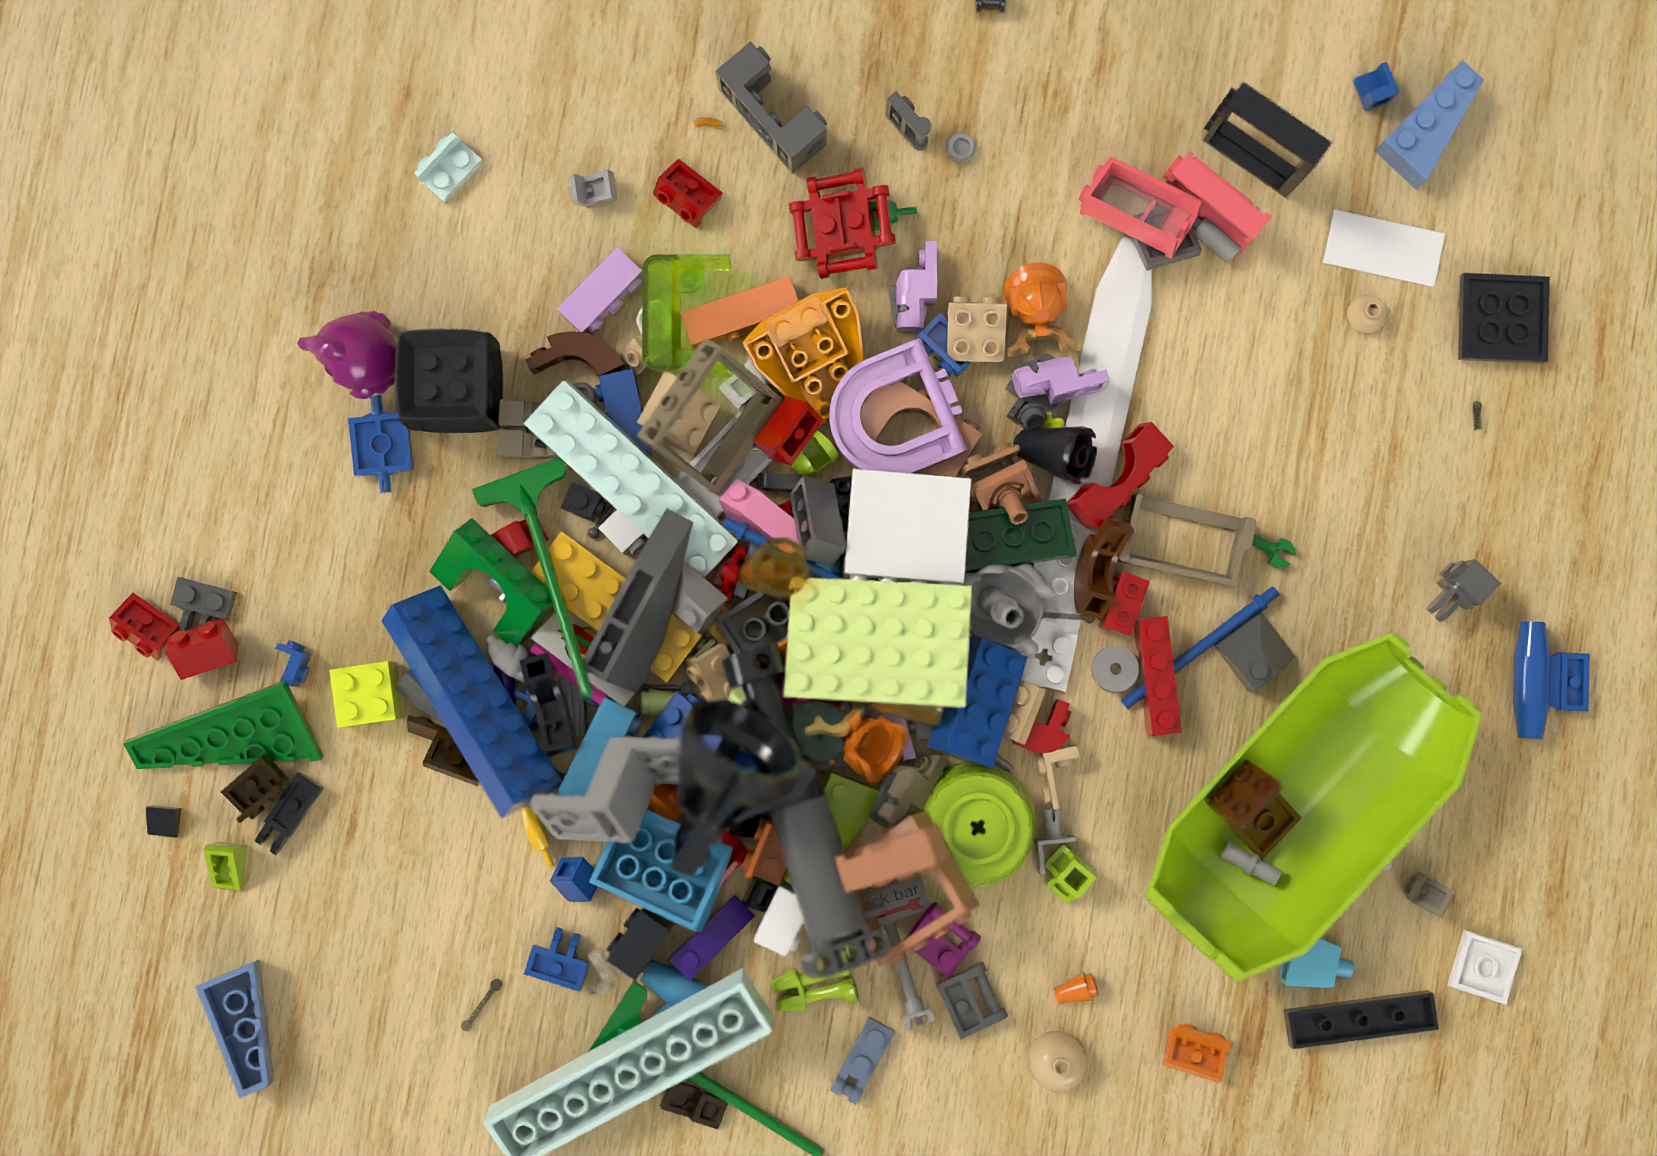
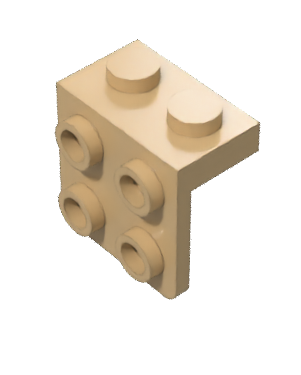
[946,296,1007,362]

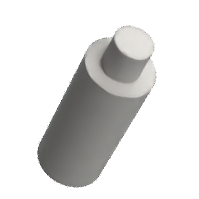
[1192,218,1241,263]

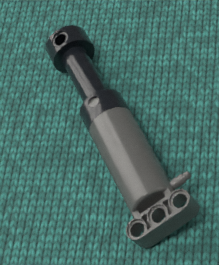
[721,642,891,979]

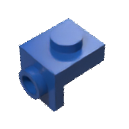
[275,640,312,687]
[513,687,539,731]

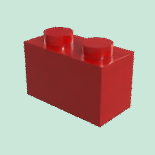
[753,396,824,466]
[165,619,238,680]

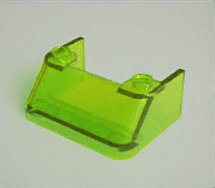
[642,254,732,378]

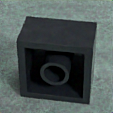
[606,907,674,981]

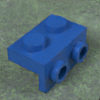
[916,313,973,378]

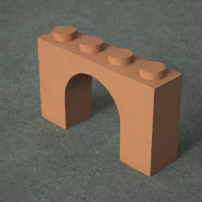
[860,379,983,477]

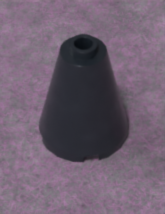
[1013,426,1097,485]

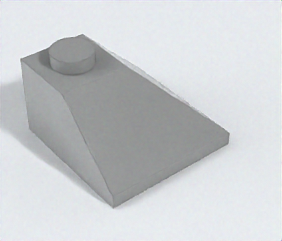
[672,561,728,636]

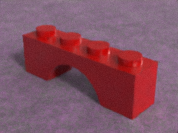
[1067,422,1174,529]
[1134,616,1182,736]

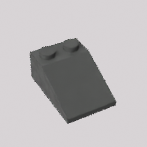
[715,572,796,654]

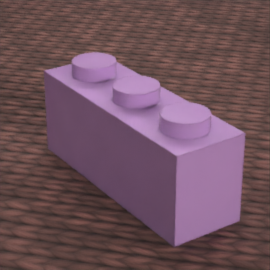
[557,247,645,335]

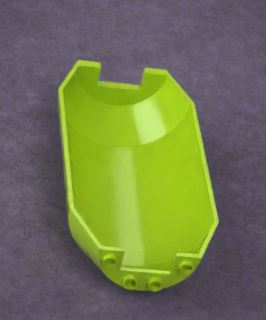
[1145,633,1482,982]

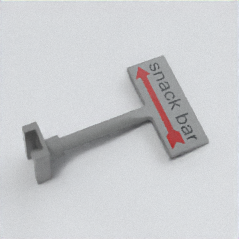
[863,876,935,1031]

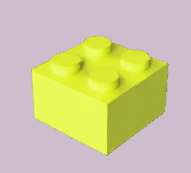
[329,661,403,728]

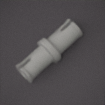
[1220,842,1282,887]

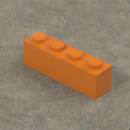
[680,276,798,350]

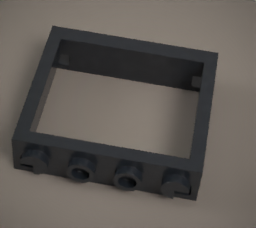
[1202,81,1332,198]

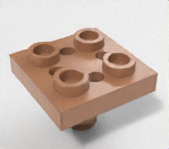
[971,460,1042,524]

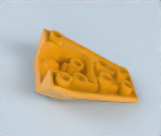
[742,287,868,427]

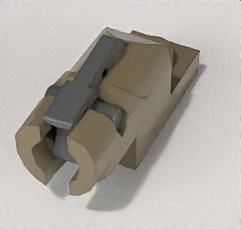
[868,753,948,828]

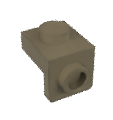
[1405,872,1456,918]

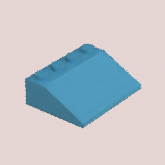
[589,809,733,933]

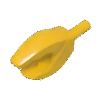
[521,807,555,868]

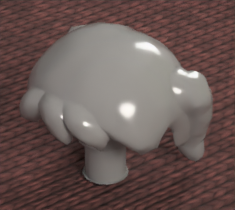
[962,563,1055,655]

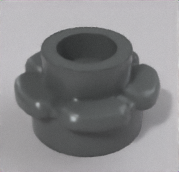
[1018,403,1046,430]

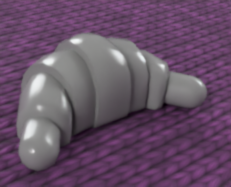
[487,634,533,683]

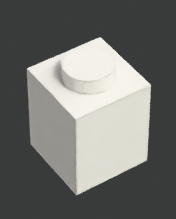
[599,510,646,555]

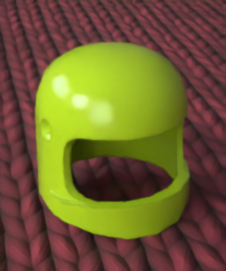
[791,430,838,477]

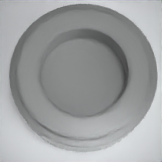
[946,133,975,163]

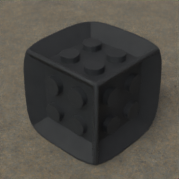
[395,329,503,433]

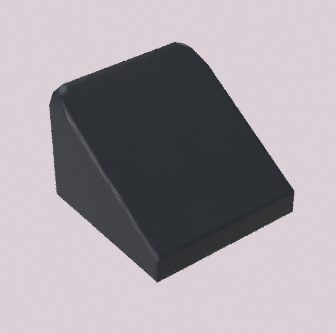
[146,805,182,838]

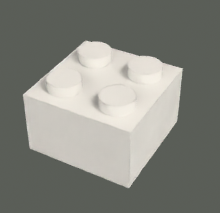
[753,881,804,957]

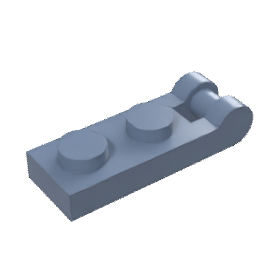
[830,1016,895,1105]

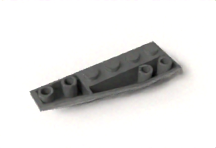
[583,508,693,693]

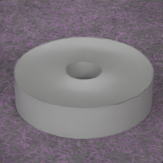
[1091,646,1139,692]

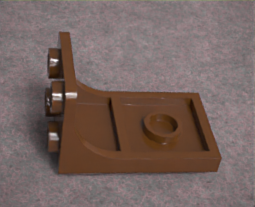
[1206,759,1302,860]

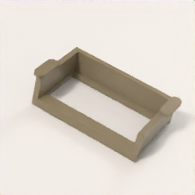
[1118,493,1257,587]

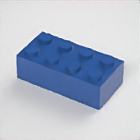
[927,636,1028,768]

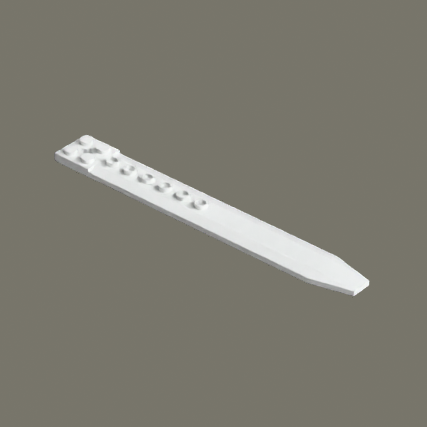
[1020,237,1152,692]

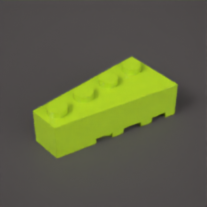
[783,768,880,885]

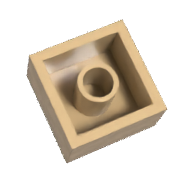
[637,371,721,455]

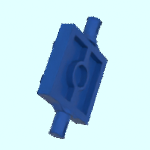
[348,395,414,494]

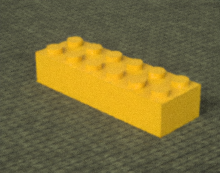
[531,531,704,683]

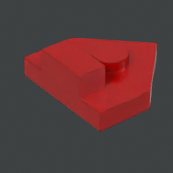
[714,545,748,604]

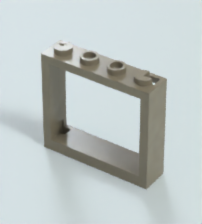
[637,338,783,495]

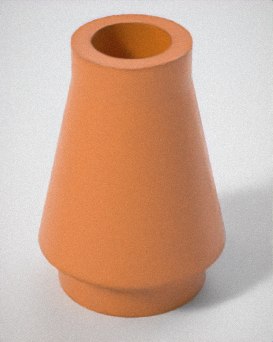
[1053,972,1099,1005]

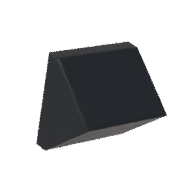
[729,813,760,838]
[742,876,778,913]

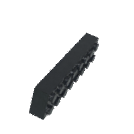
[1284,990,1439,1049]

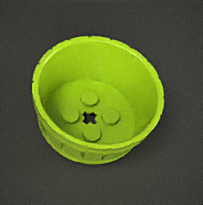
[912,762,1036,887]

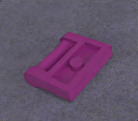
[904,902,981,978]

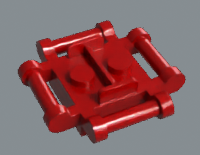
[789,167,896,279]

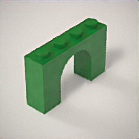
[429,518,553,646]

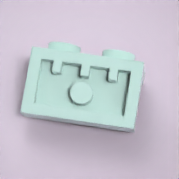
[414,132,483,203]

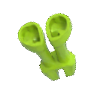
[770,948,859,1011]

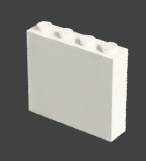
[844,469,971,586]

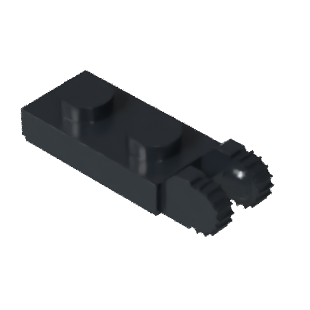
[255,772,324,855]

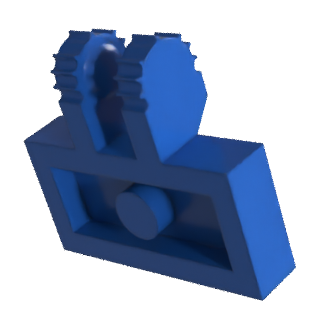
[524,927,590,992]

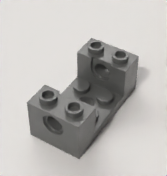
[716,41,827,174]

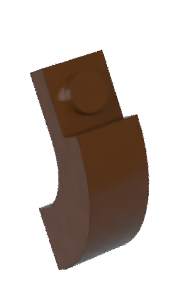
[525,331,626,378]
[1074,518,1134,620]

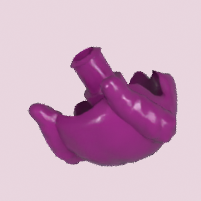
[297,311,397,399]

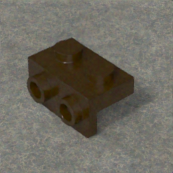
[221,753,289,823]

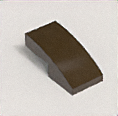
[660,1081,728,1129]

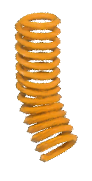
[693,117,721,129]

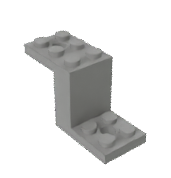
[530,736,680,843]

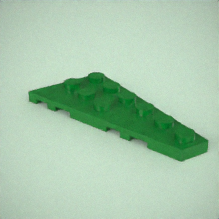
[123,680,324,769]

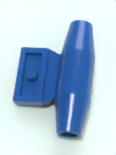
[1513,621,1590,739]

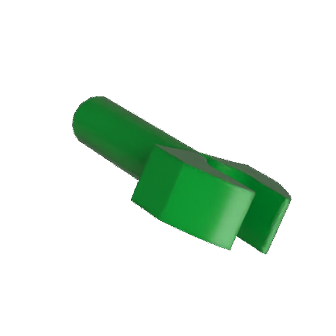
[1252,534,1296,568]

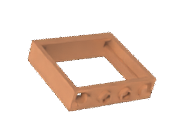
[857,811,980,966]

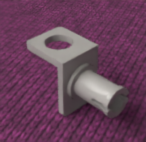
[1034,808,1077,875]

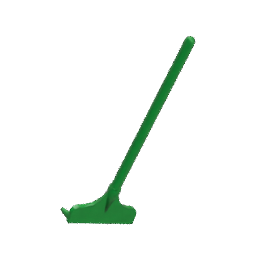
[472,457,593,698]
[588,980,823,1156]

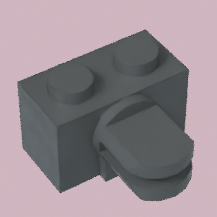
[1426,559,1501,622]

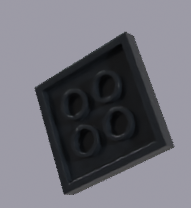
[1458,273,1550,364]

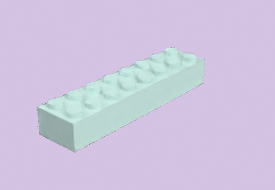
[524,379,739,577]

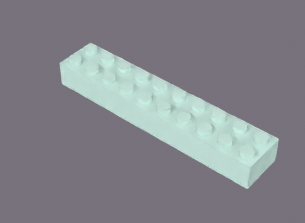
[483,968,773,1156]

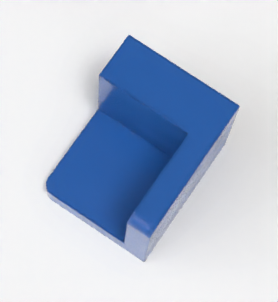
[1353,62,1399,111]
[550,857,598,902]

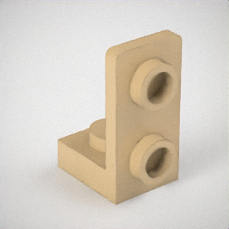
[1036,745,1080,810]

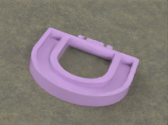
[829,338,968,474]

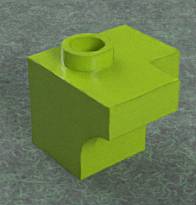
[1044,843,1097,904]

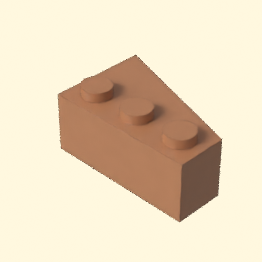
[834,824,950,893]

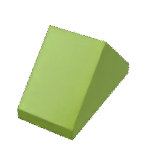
[203,842,247,890]

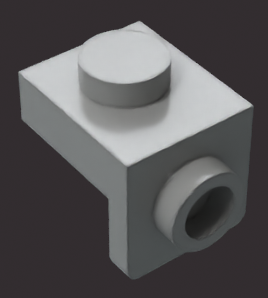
[569,170,618,208]

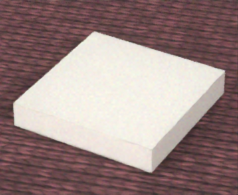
[1447,929,1523,1005]

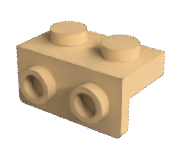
[685,643,736,702]
[1003,681,1046,745]

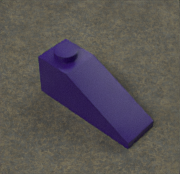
[669,895,755,981]

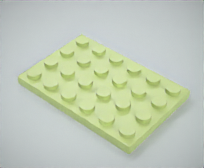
[784,577,972,707]

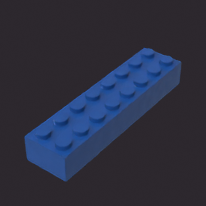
[381,585,562,818]

